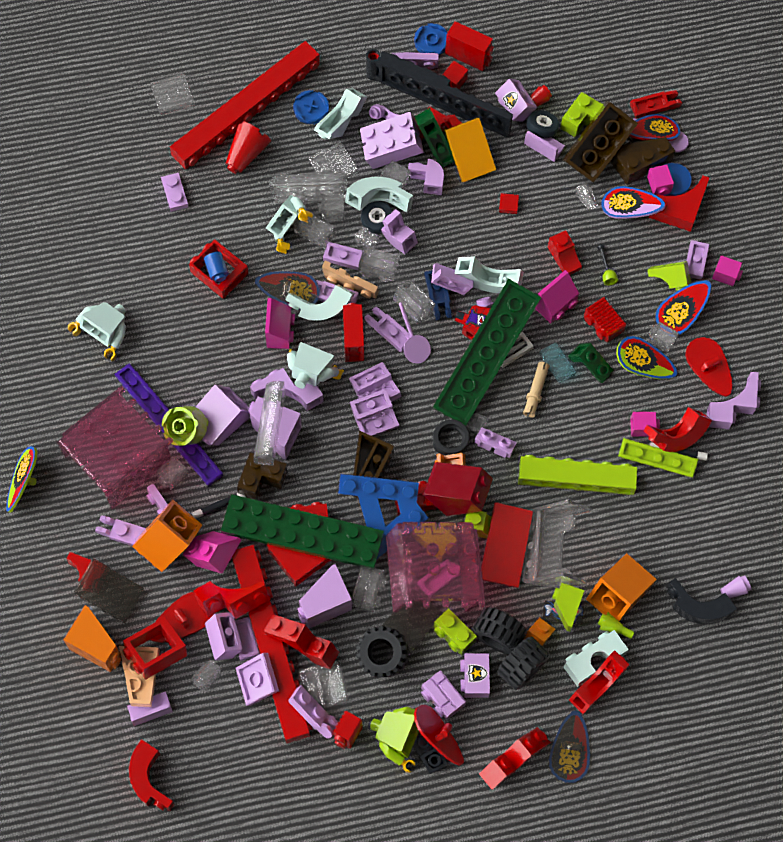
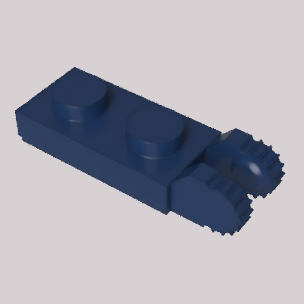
[424,270,452,320]

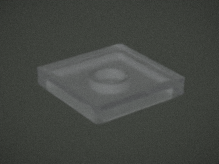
[150,73,195,116]

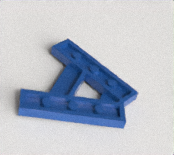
[338,474,428,559]

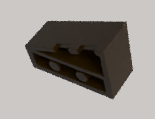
[610,137,675,185]
[352,430,394,499]

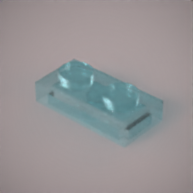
[539,342,576,384]

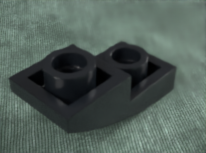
[413,732,448,774]

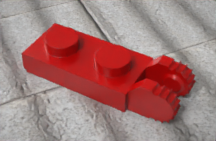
[630,90,682,119]

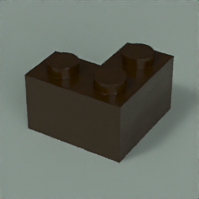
[237,452,287,500]

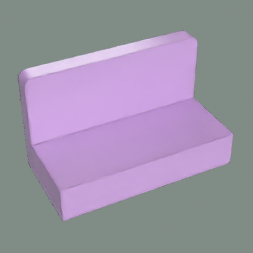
[524,131,565,162]
[431,263,474,295]
[127,691,173,726]

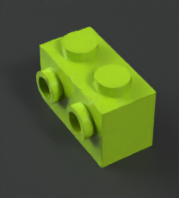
[433,608,477,656]

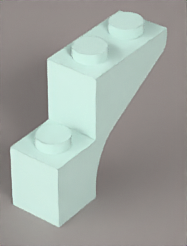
[314,88,367,140]

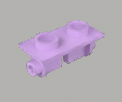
[475,427,516,459]

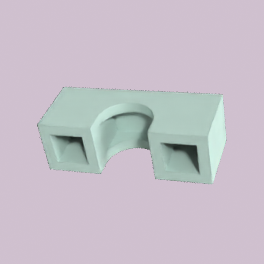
[564,630,629,687]

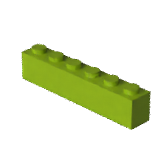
[518,455,637,495]

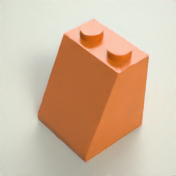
[132,500,202,572]
[586,553,657,622]
[64,605,121,672]

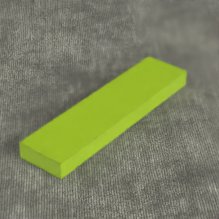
[618,438,698,478]

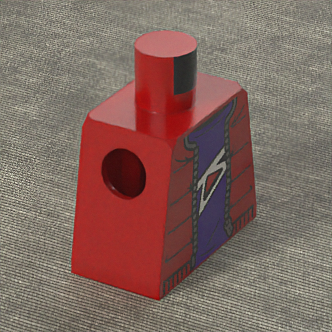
[455,305,490,340]

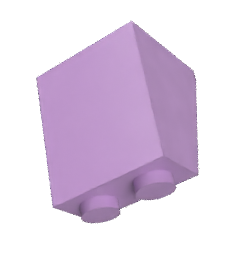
[196,384,250,445]
[248,396,302,460]
[297,564,352,629]

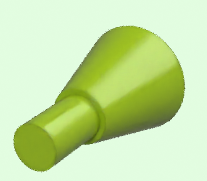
[598,612,634,639]

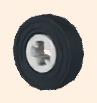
[527,110,559,138]
[361,201,392,234]

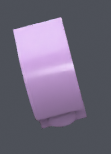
[408,159,444,195]
[381,209,418,254]

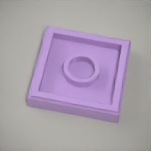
[236,653,279,706]

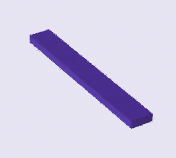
[114,363,224,487]

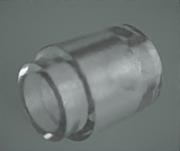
[192,660,222,691]

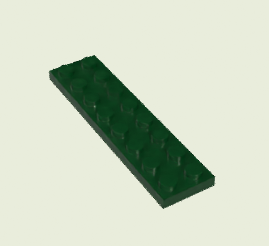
[432,278,541,426]
[221,494,384,570]

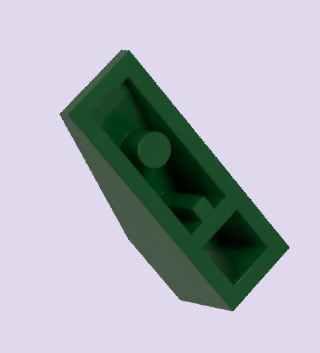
[414,108,454,168]

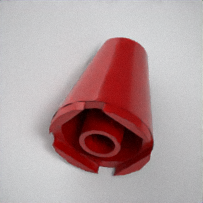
[226,121,271,174]

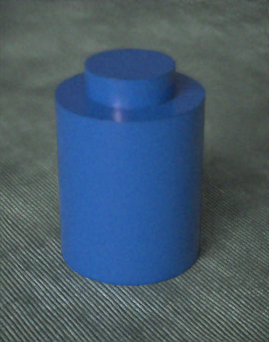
[204,252,229,282]

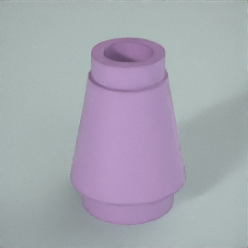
[720,575,752,598]

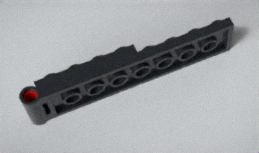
[366,49,513,138]

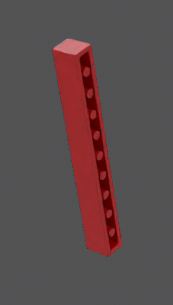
[170,41,320,170]
[232,545,312,744]

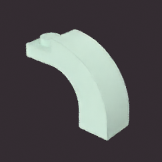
[345,177,413,212]
[455,257,524,293]
[285,284,355,320]

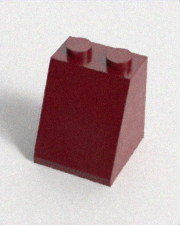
[423,462,493,516]

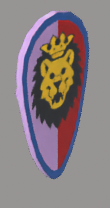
[601,186,666,219]

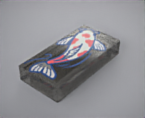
[542,600,584,627]

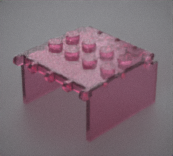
[57,386,173,509]
[386,522,485,612]

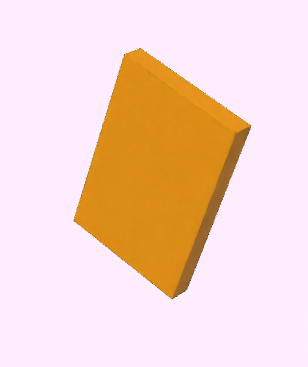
[445,118,496,182]

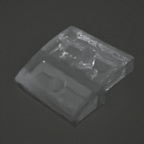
[308,141,359,188]
[298,661,349,707]

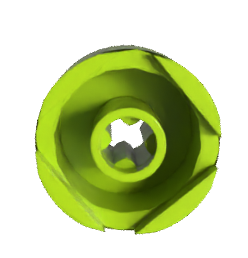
[162,406,209,446]

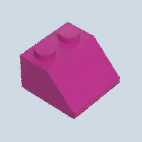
[535,270,579,324]
[265,298,295,349]
[183,531,241,574]

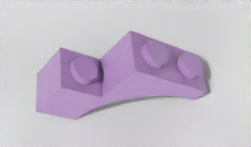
[250,368,323,411]
[707,372,761,429]

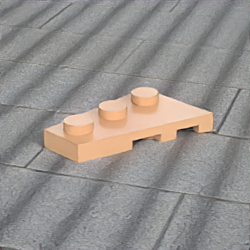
[322,260,379,299]
[119,646,160,707]

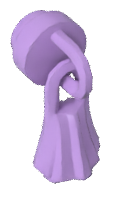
[369,104,399,119]

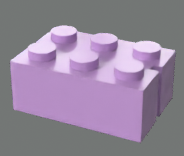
[360,112,424,169]

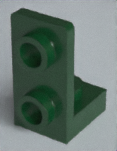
[568,343,613,383]

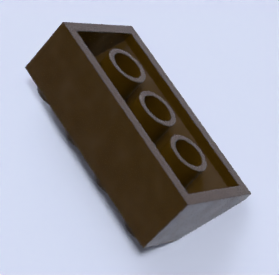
[562,101,638,183]

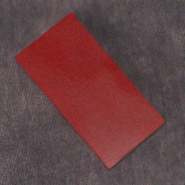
[479,502,533,588]

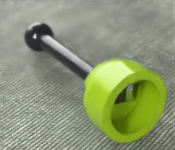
[597,244,618,286]

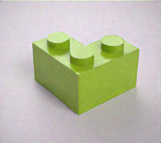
[560,92,603,137]

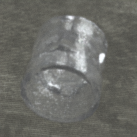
[354,226,380,251]

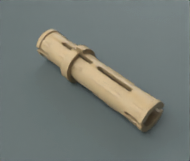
[523,362,550,417]

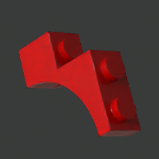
[193,581,270,619]
[263,614,339,669]
[479,727,551,790]

